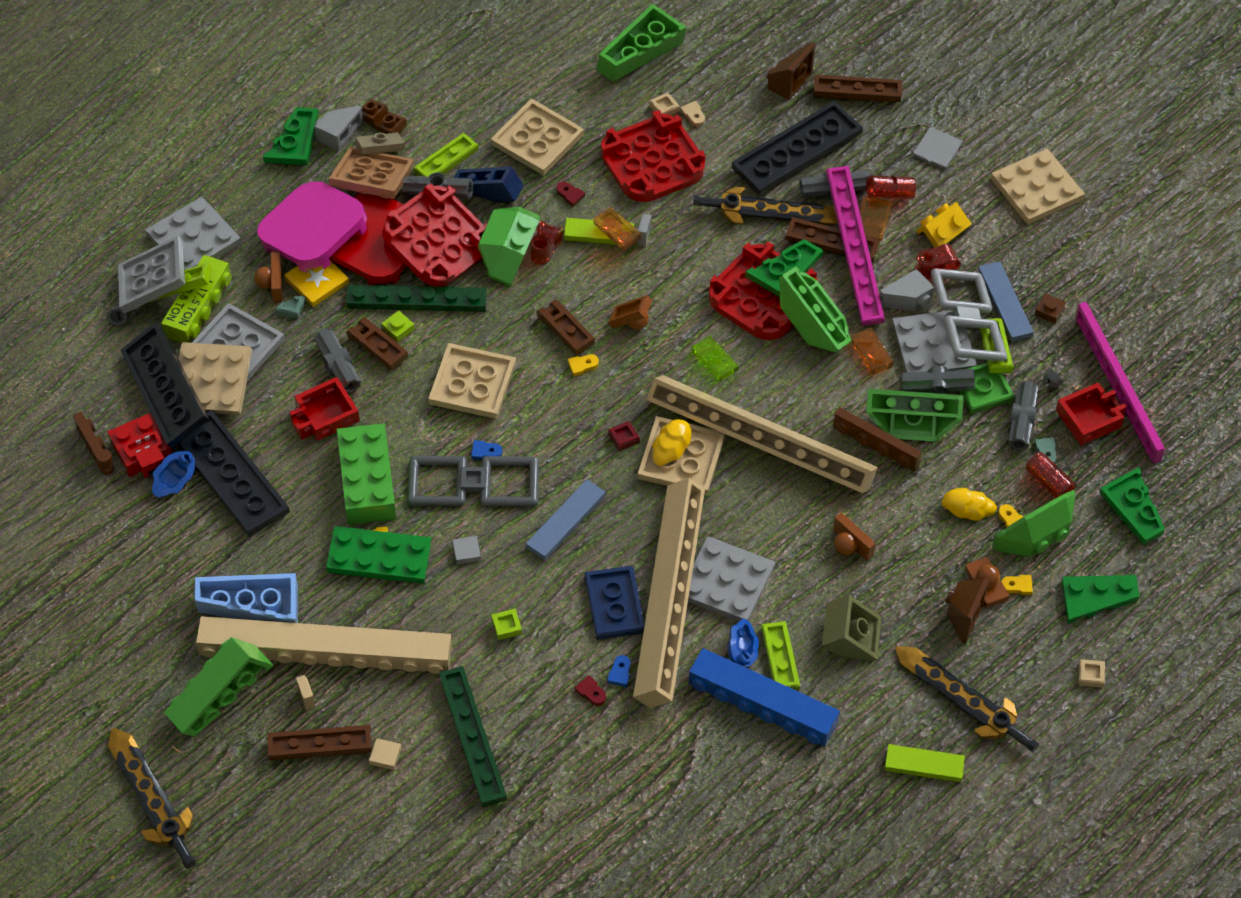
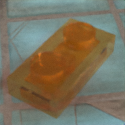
[594,207,641,251]
[851,327,893,375]

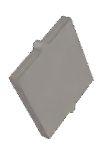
[913,127,963,170]

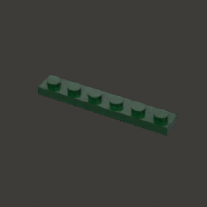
[347,285,487,312]
[439,666,507,808]

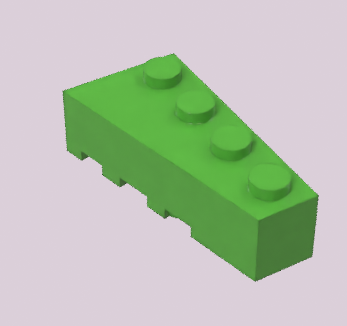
[596,3,687,82]
[164,637,274,737]

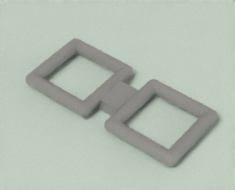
[931,268,1007,361]

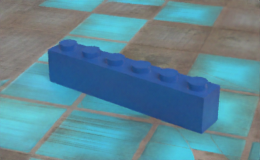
[688,648,840,746]

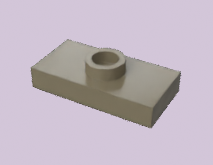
[355,133,405,155]

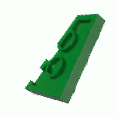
[263,107,319,165]
[745,239,823,297]
[1099,467,1165,545]
[1061,575,1140,624]

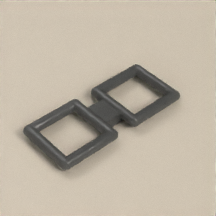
[407,456,539,507]

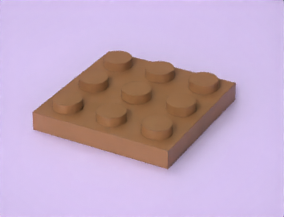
[329,147,414,199]

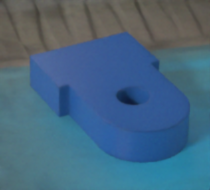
[471,440,503,460]
[607,655,631,687]

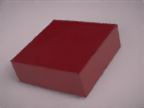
[608,421,640,451]

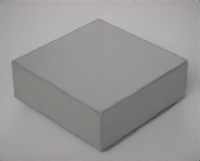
[637,214,651,247]
[453,536,481,565]

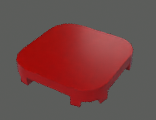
[601,110,706,202]
[382,183,488,287]
[329,193,407,285]
[709,241,819,340]

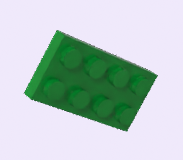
[326,526,432,584]

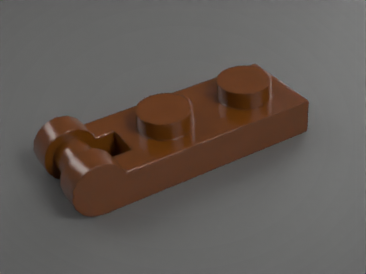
[536,300,595,355]
[346,317,408,371]
[73,411,115,475]

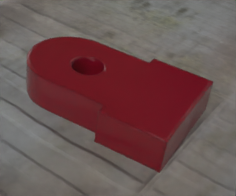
[557,182,585,207]
[574,675,606,706]

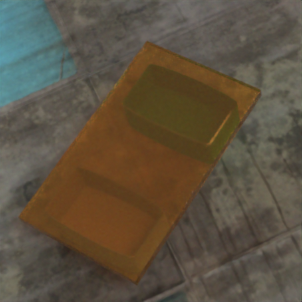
[860,196,892,241]

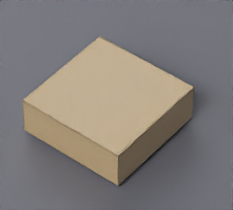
[649,92,680,115]
[1078,659,1105,688]
[296,675,315,711]
[369,738,402,770]

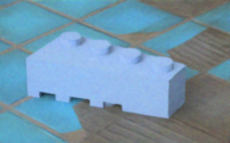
[195,573,298,623]

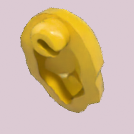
[652,419,691,466]
[941,487,997,521]

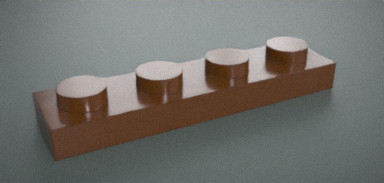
[813,75,902,102]
[786,217,880,263]
[833,407,922,472]
[267,725,372,761]

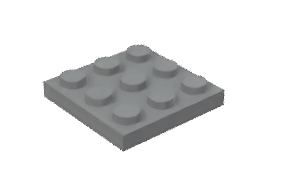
[145,197,242,270]
[118,236,185,314]
[192,303,285,381]
[892,310,977,372]
[688,536,776,622]

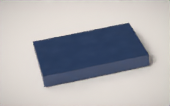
[584,565,645,640]

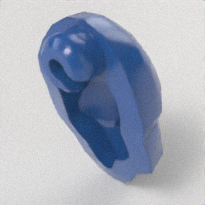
[152,451,195,498]
[727,619,759,667]

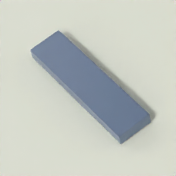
[978,261,1034,342]
[526,479,606,561]

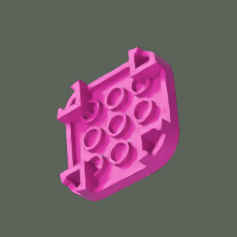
[257,181,367,273]

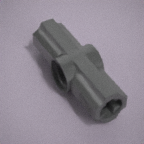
[799,170,869,199]
[403,172,473,199]
[314,328,361,394]
[902,366,975,394]
[1008,381,1038,451]

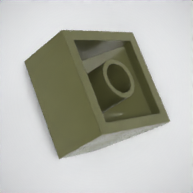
[822,595,882,661]

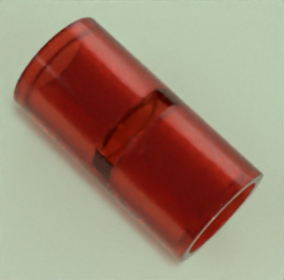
[866,175,916,199]
[1025,452,1076,498]

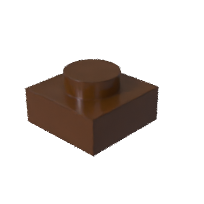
[1034,293,1066,324]

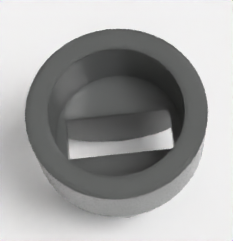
[108,305,128,325]
[1043,368,1064,389]

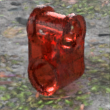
[530,220,564,264]
[915,244,961,280]

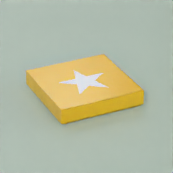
[284,261,349,307]

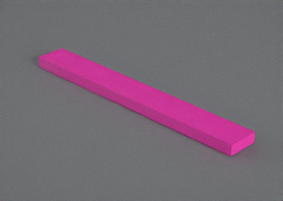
[826,166,885,326]
[1075,302,1165,464]

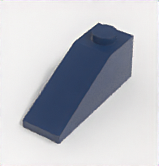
[454,166,524,203]

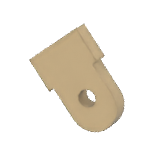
[680,101,705,127]

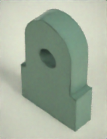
[1034,438,1057,466]

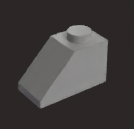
[314,106,363,151]
[880,269,934,312]

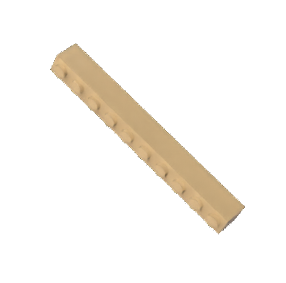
[647,375,878,493]
[633,478,705,708]
[196,617,452,674]

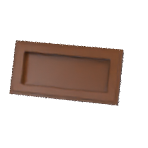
[254,252,283,303]
[608,295,652,330]
[833,513,875,561]
[964,557,1009,608]

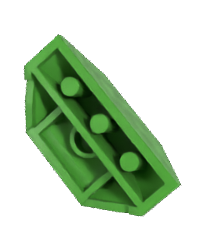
[478,207,540,286]
[779,266,851,352]
[866,389,964,442]
[992,490,1076,557]

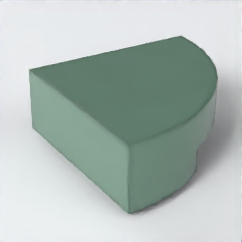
[276,296,306,319]

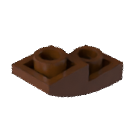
[362,99,407,134]

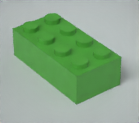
[337,423,396,525]

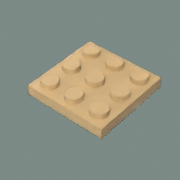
[491,98,584,176]
[991,148,1085,225]
[179,342,252,415]
[428,343,516,419]
[637,416,725,495]

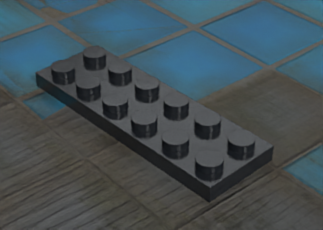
[731,100,863,196]
[120,322,209,448]
[177,410,290,536]

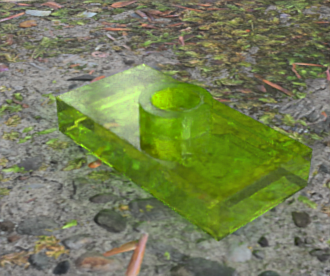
[691,335,739,382]

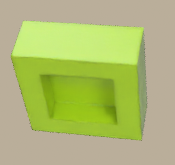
[381,311,415,342]
[491,609,522,640]

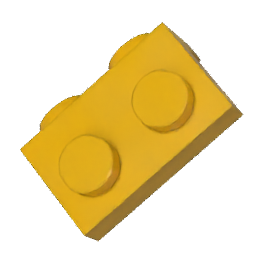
[915,202,971,250]

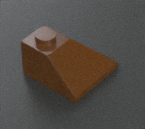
[767,42,816,100]
[945,578,989,644]

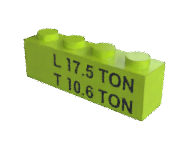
[161,255,232,343]

